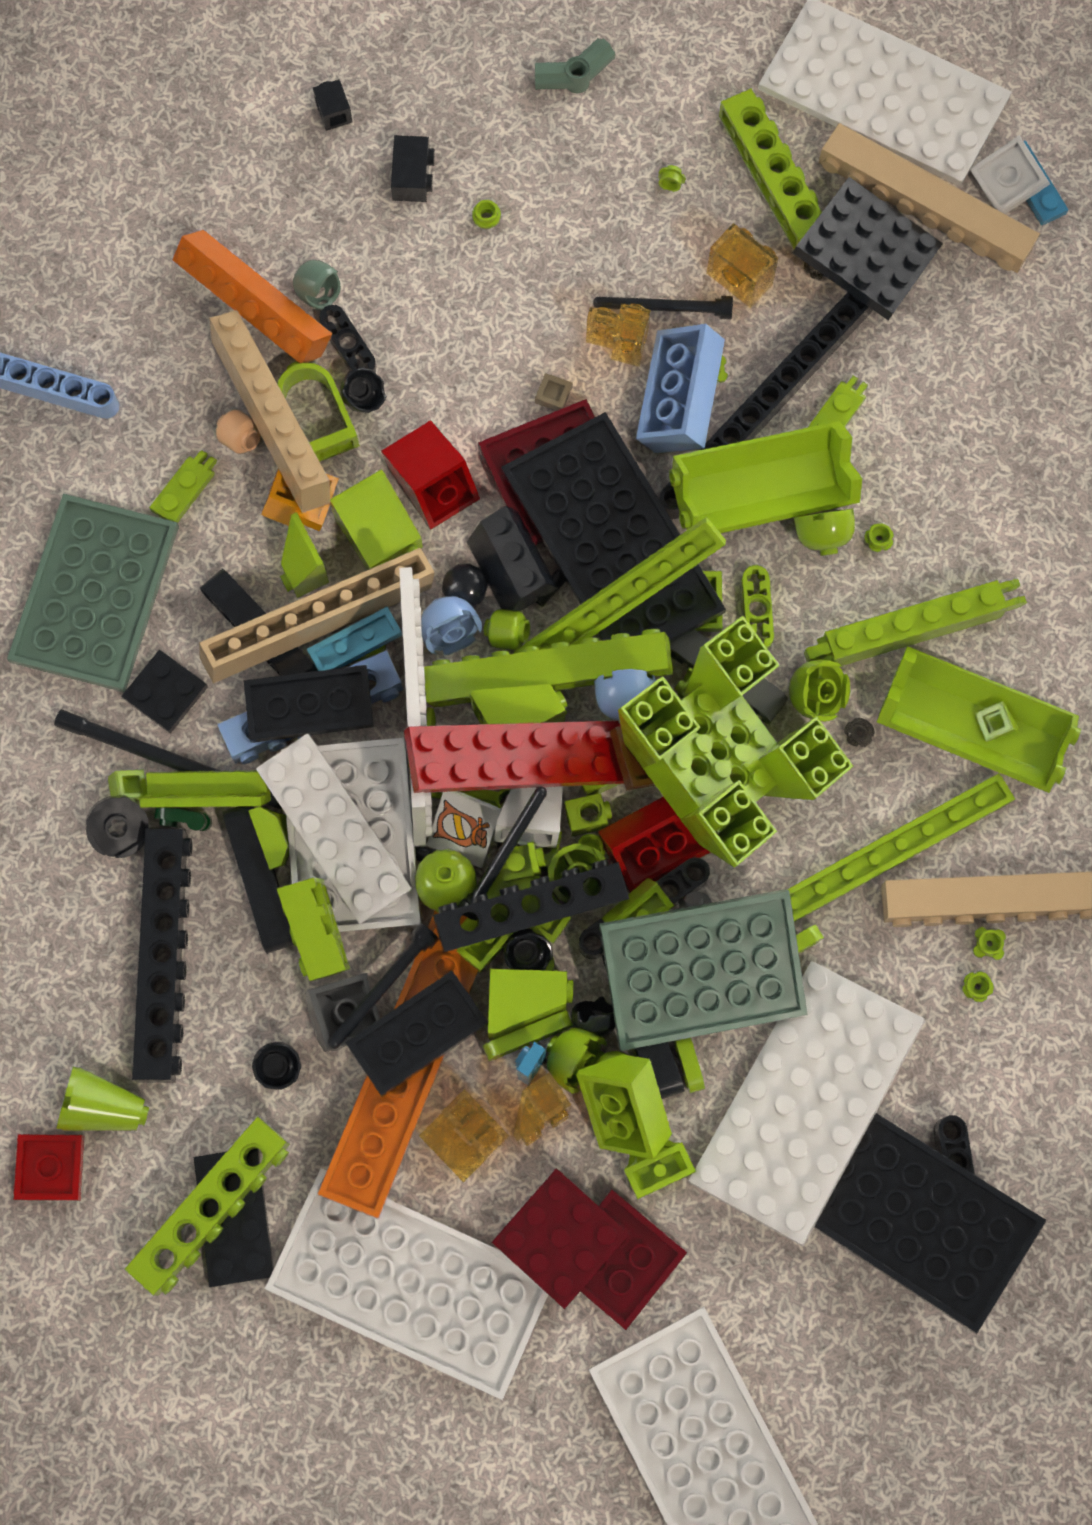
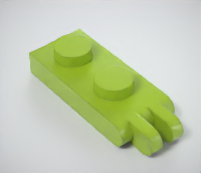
[807,375,868,428]
[149,450,217,523]

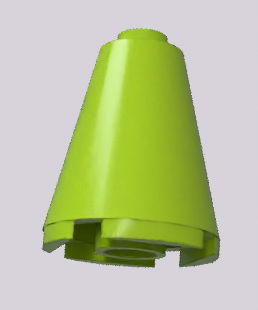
[56,1066,149,1131]

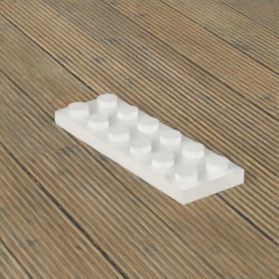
[256,733,413,924]

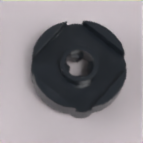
[86,795,149,858]

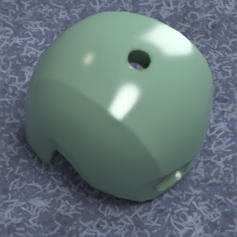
[293,259,341,311]

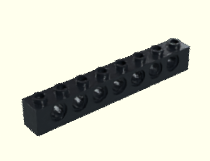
[132,829,193,1083]

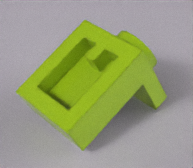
[502,841,546,882]

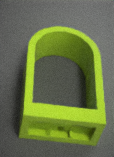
[277,361,360,462]

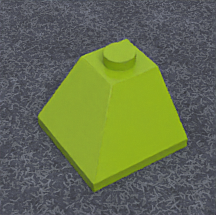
[280,512,329,598]

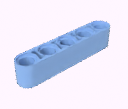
[0,353,120,419]

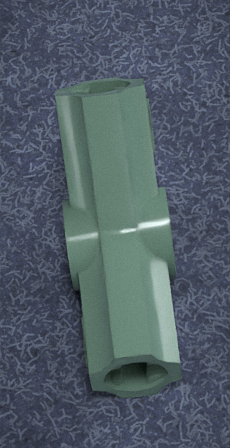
[535,38,616,94]

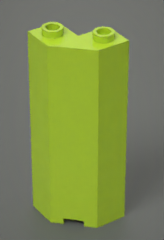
[669,421,863,533]
[876,646,1081,793]

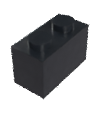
[391,135,435,202]

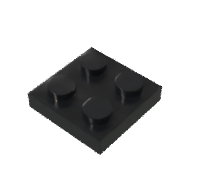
[121,649,208,734]

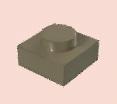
[535,373,573,411]

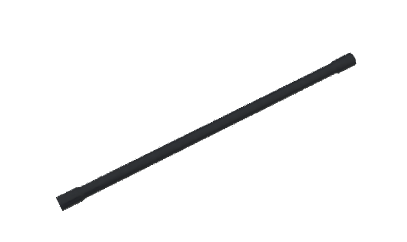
[54,709,436,862]

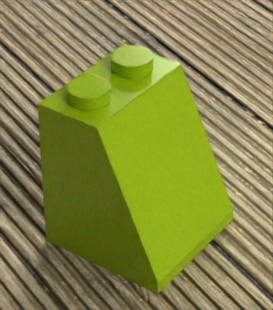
[330,469,423,570]
[470,684,568,724]
[488,969,573,1041]

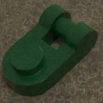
[154,807,212,831]

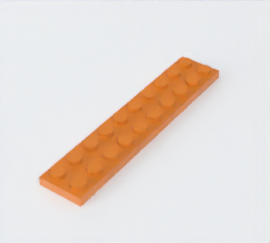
[318,910,479,1219]

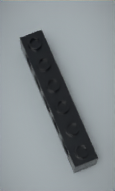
[433,859,629,953]

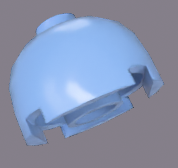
[421,596,482,655]
[594,669,656,723]

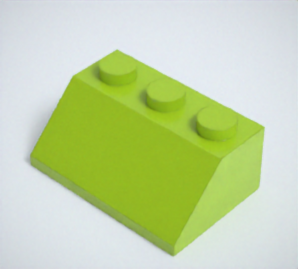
[576,1054,672,1159]

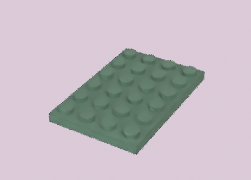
[7,493,179,692]
[599,889,808,1051]

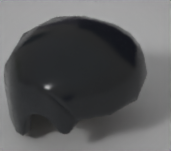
[340,367,387,413]
[442,563,489,607]
[503,928,553,971]
[571,996,616,1036]
[252,1041,302,1090]

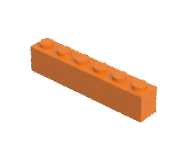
[172,230,332,363]

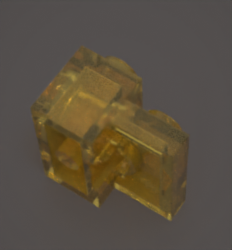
[586,303,651,367]
[419,1089,510,1183]

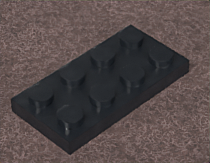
[243,665,374,743]
[345,971,488,1097]
[193,1149,274,1287]

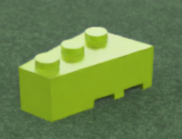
[277,877,351,981]

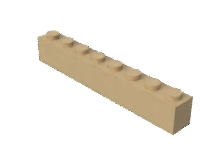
[818,123,1040,273]
[209,310,330,513]
[199,548,435,684]
[881,872,1092,927]

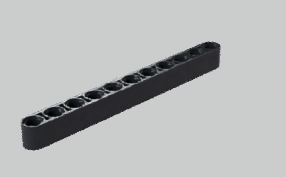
[659,292,873,520]

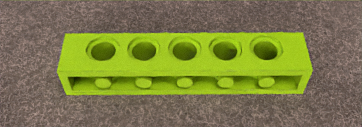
[719,88,822,249]
[124,1117,290,1296]

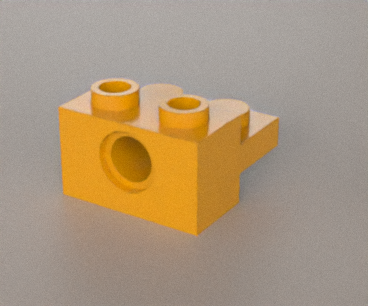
[261,468,339,531]

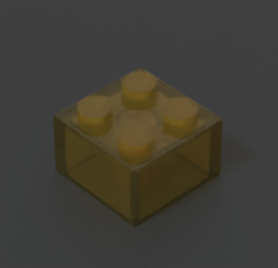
[706,223,779,308]

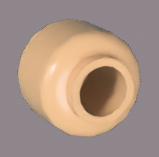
[216,410,261,454]

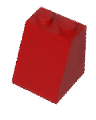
[381,420,480,530]

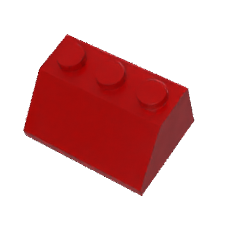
[598,796,711,893]

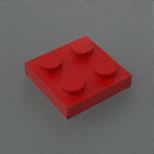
[13,1134,85,1201]

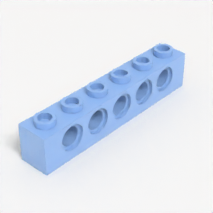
[217,650,403,764]

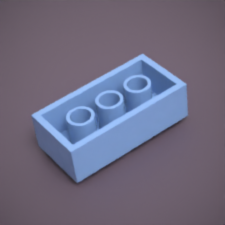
[636,324,725,453]

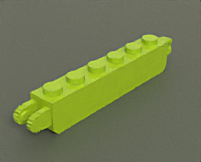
[804,579,1027,666]

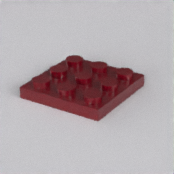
[491,1168,629,1310]
[580,1190,687,1330]

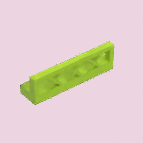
[139,770,271,808]

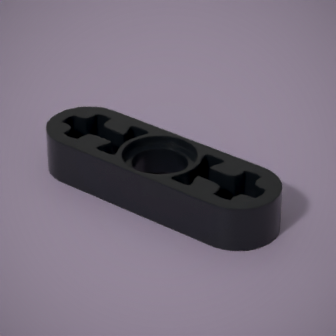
[319,305,376,373]

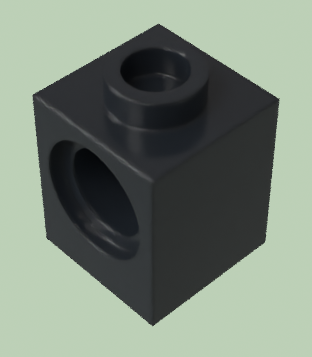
[313,79,353,131]

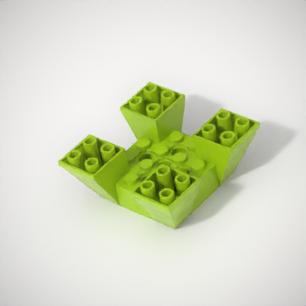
[618,616,854,867]

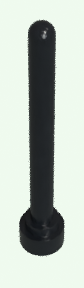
[593,295,733,320]
[458,786,547,921]
[328,923,439,1049]

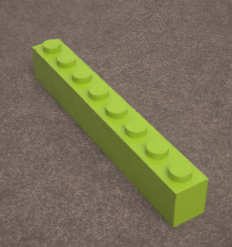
[424,629,673,708]

